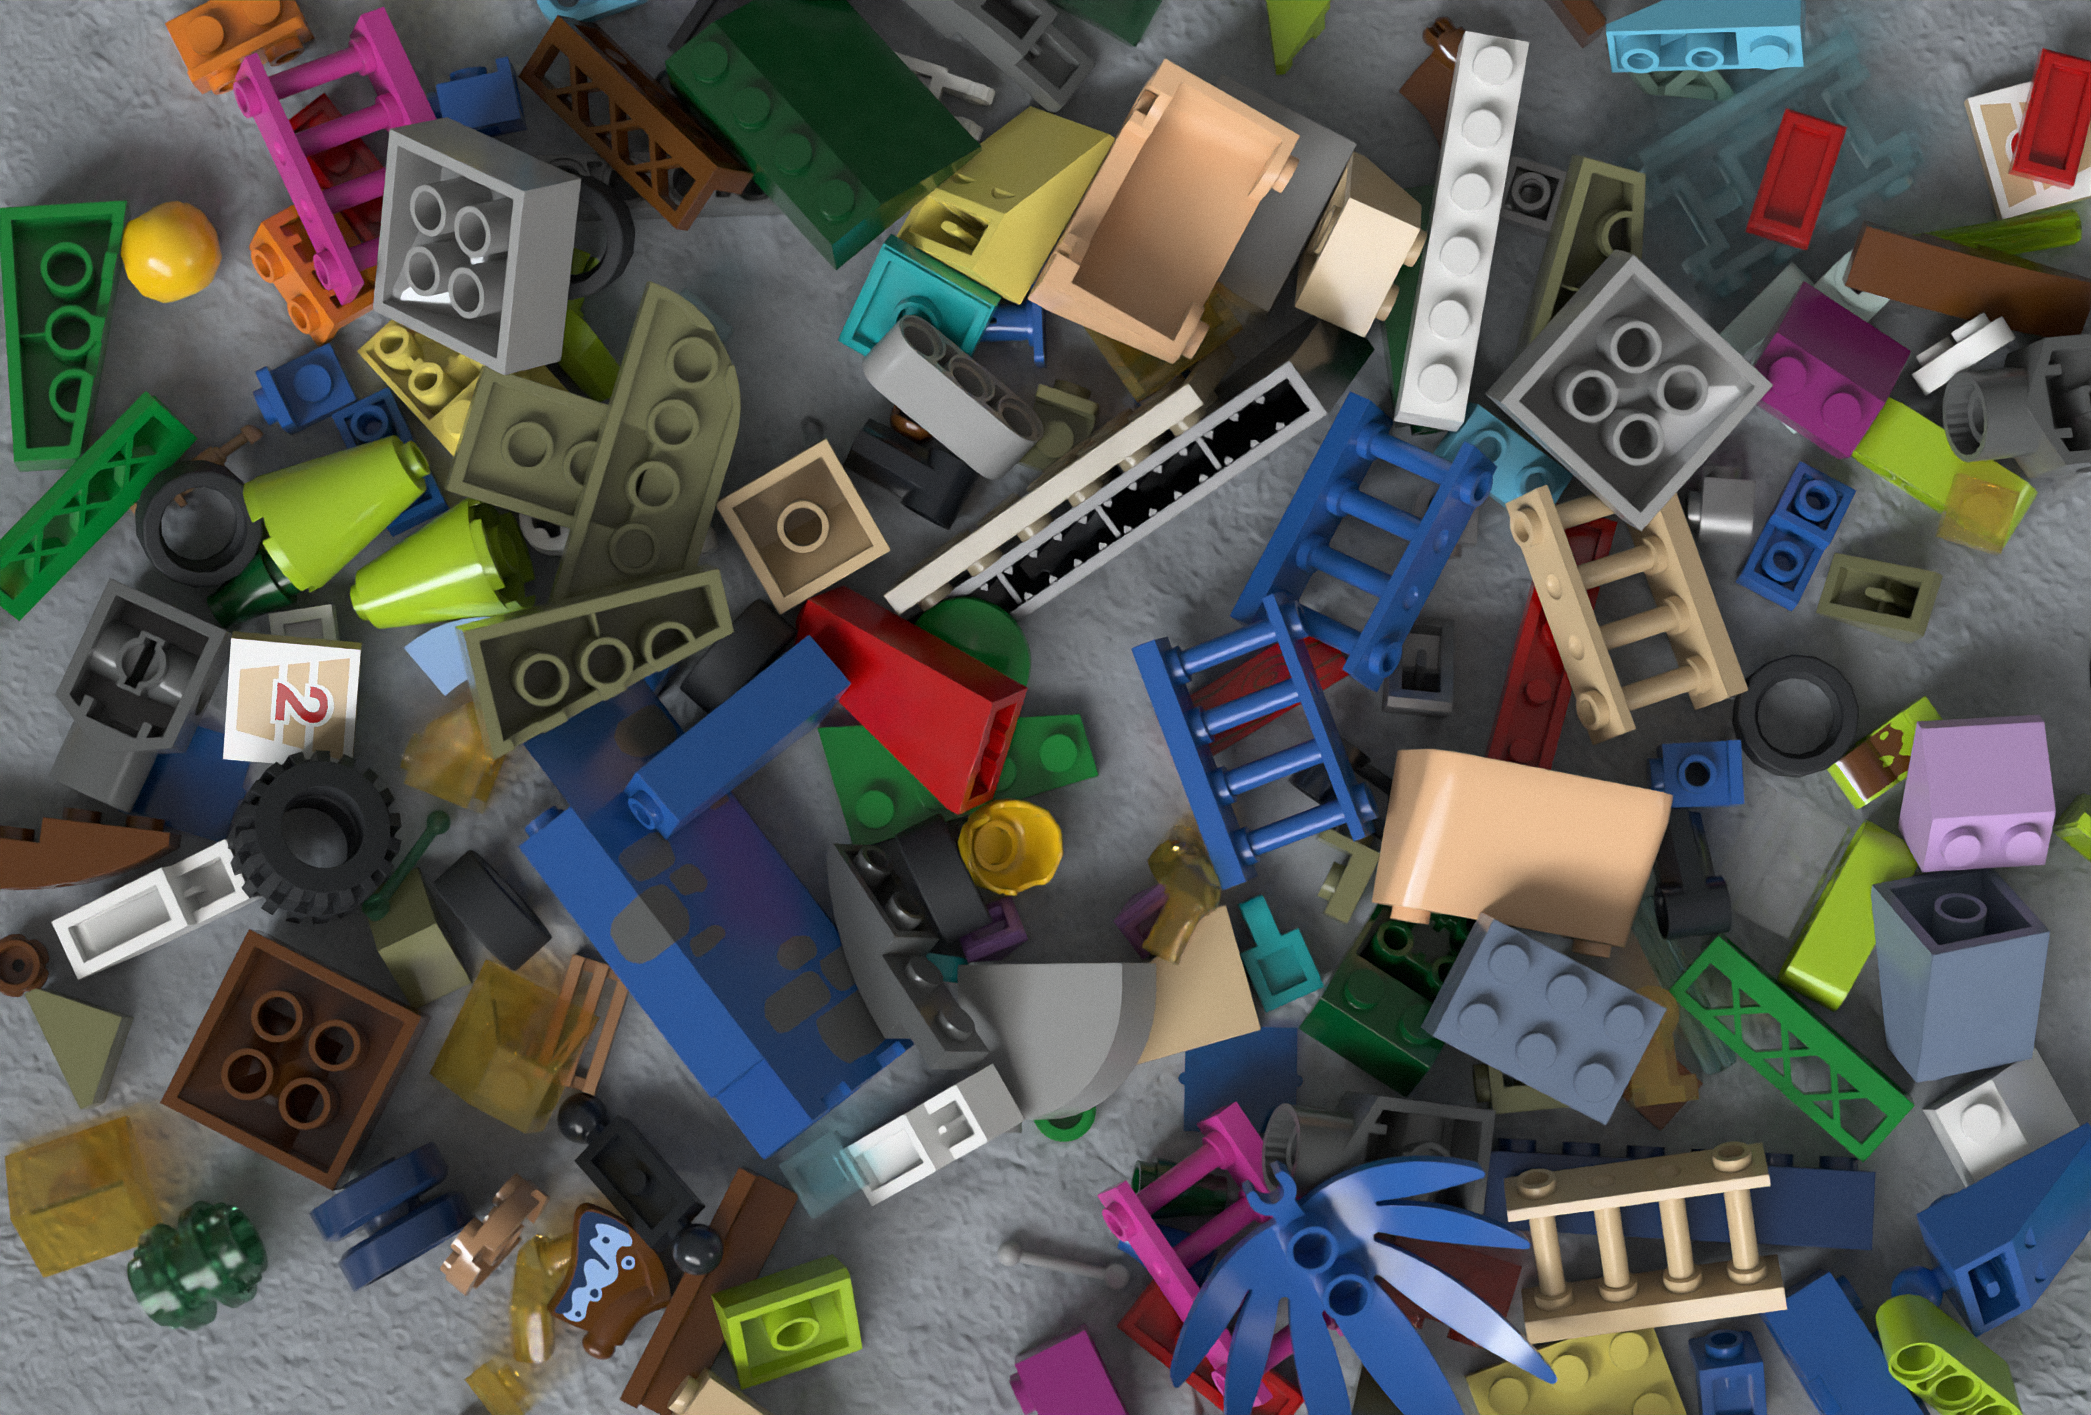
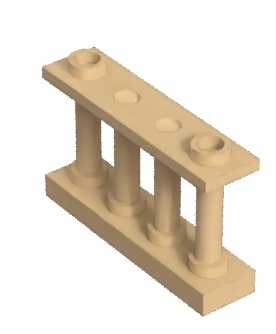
[1505,485,1748,745]
[1503,1142,1787,1344]

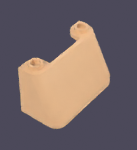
[1027,58,1300,364]
[1372,749,1673,958]

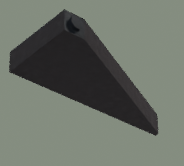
[905,315,1375,624]

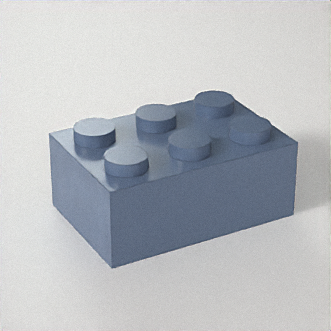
[1421,912,1667,1125]

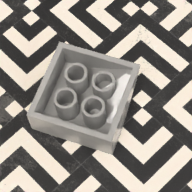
[373,117,581,375]
[1485,249,1773,531]

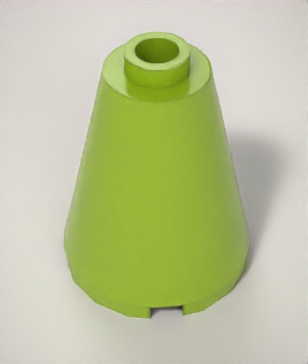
[243,435,430,593]
[350,497,536,629]

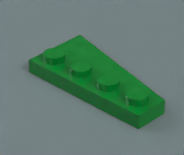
[817,714,1099,845]

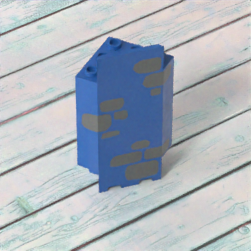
[518,679,915,1160]

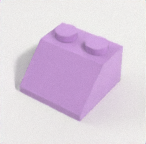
[1898,715,2056,872]

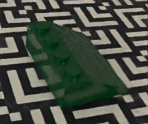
[664,0,982,271]

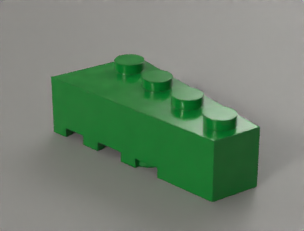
[0,200,132,472]

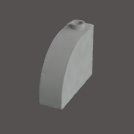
[1214,74,1357,321]
[958,963,1156,1133]

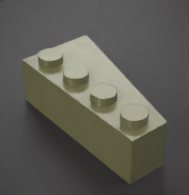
[1512,154,1646,363]
[455,564,734,760]

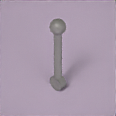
[997,1241,1129,1289]

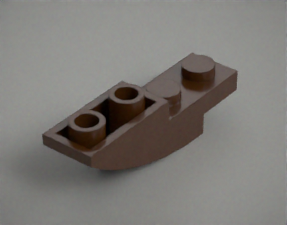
[0,807,182,890]

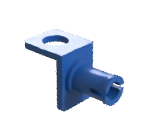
[980,275,1047,368]

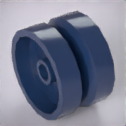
[309,1142,477,1292]

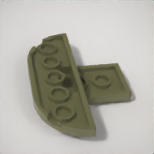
[444,281,741,603]

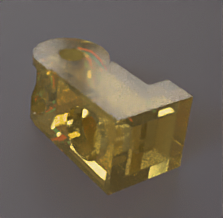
[1626,985,1699,1108]

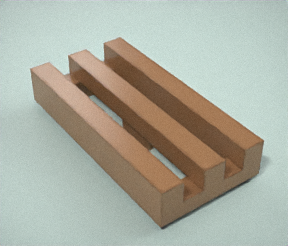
[533,954,630,1095]

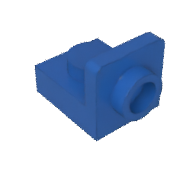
[253,343,359,435]
[1688,1329,1767,1415]

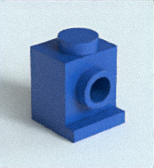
[426,56,527,137]
[1646,740,1744,810]

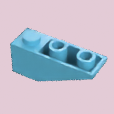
[1606,0,1806,73]

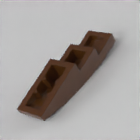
[1842,220,2091,338]

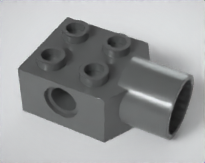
[1943,334,2091,479]
[48,578,232,813]
[1262,1091,1496,1215]

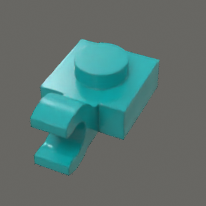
[1237,894,1325,1013]

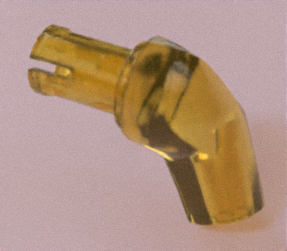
[1142,825,1222,965]
[508,1231,573,1363]

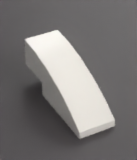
[52,839,263,980]
[841,1064,1025,1206]

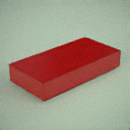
[2008,48,2091,190]
[1745,108,1847,251]

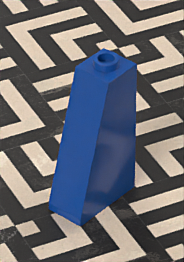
[623,635,851,840]

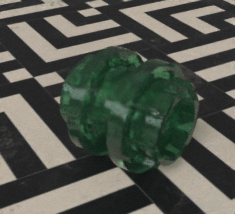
[127,1200,268,1331]

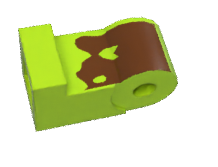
[1827,696,1943,810]

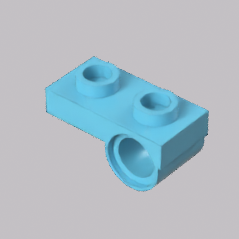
[1433,402,1574,509]

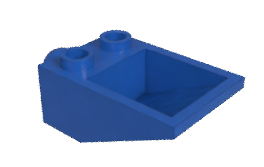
[1891,1122,2091,1337]

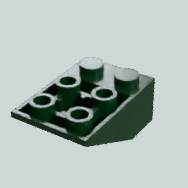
[1298,903,1514,1098]

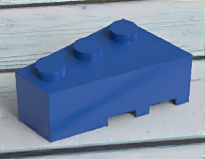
[1758,1269,1930,1415]

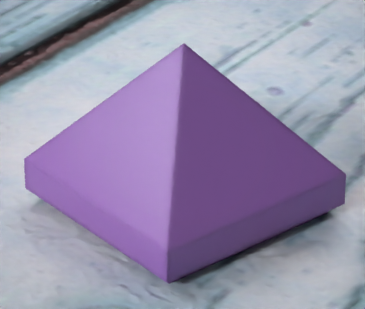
[1113,881,1192,960]
[959,896,1028,963]

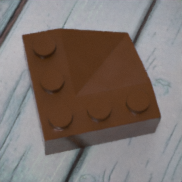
[160,929,432,1191]

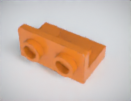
[165,0,315,95]
[249,188,377,347]

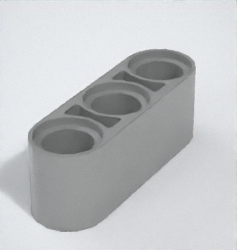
[862,315,1044,480]

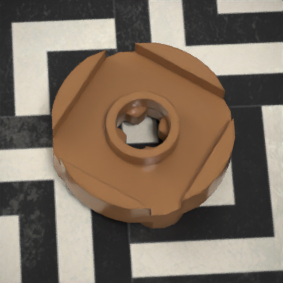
[440,1173,550,1296]

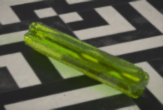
[1912,209,2082,255]

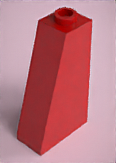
[794,586,1028,815]

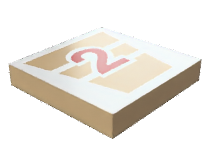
[1964,81,2091,223]
[223,631,362,764]

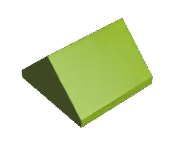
[711,1254,863,1390]

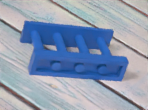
[1230,391,1497,693]
[1131,591,1379,890]

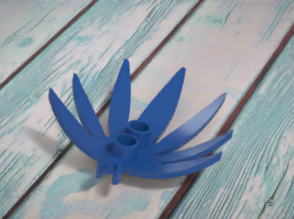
[1170,1155,1557,1415]

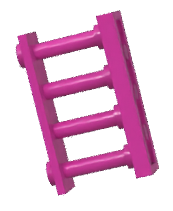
[233,7,436,306]
[1097,1101,1344,1407]

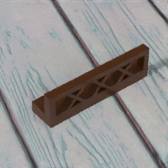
[518,15,754,231]
[619,1166,800,1415]

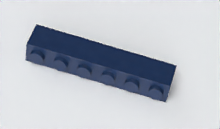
[1483,1138,1876,1250]

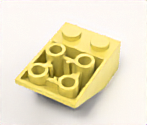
[896,106,1115,305]
[357,319,569,457]

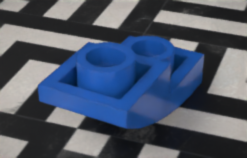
[332,387,450,537]
[1735,461,1856,612]

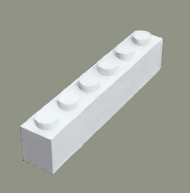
[1394,31,1529,432]

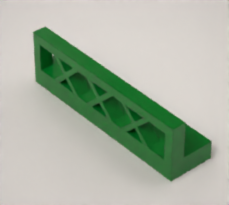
[0,391,198,621]
[1667,933,1915,1163]

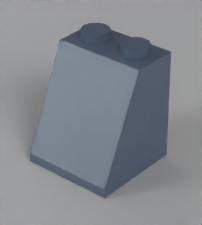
[1871,868,2050,1083]

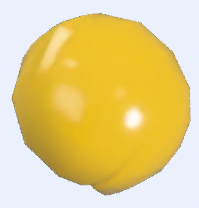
[121,201,222,303]
[958,798,1064,896]

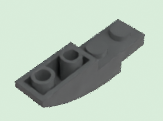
[904,0,1096,114]
[826,843,990,1069]

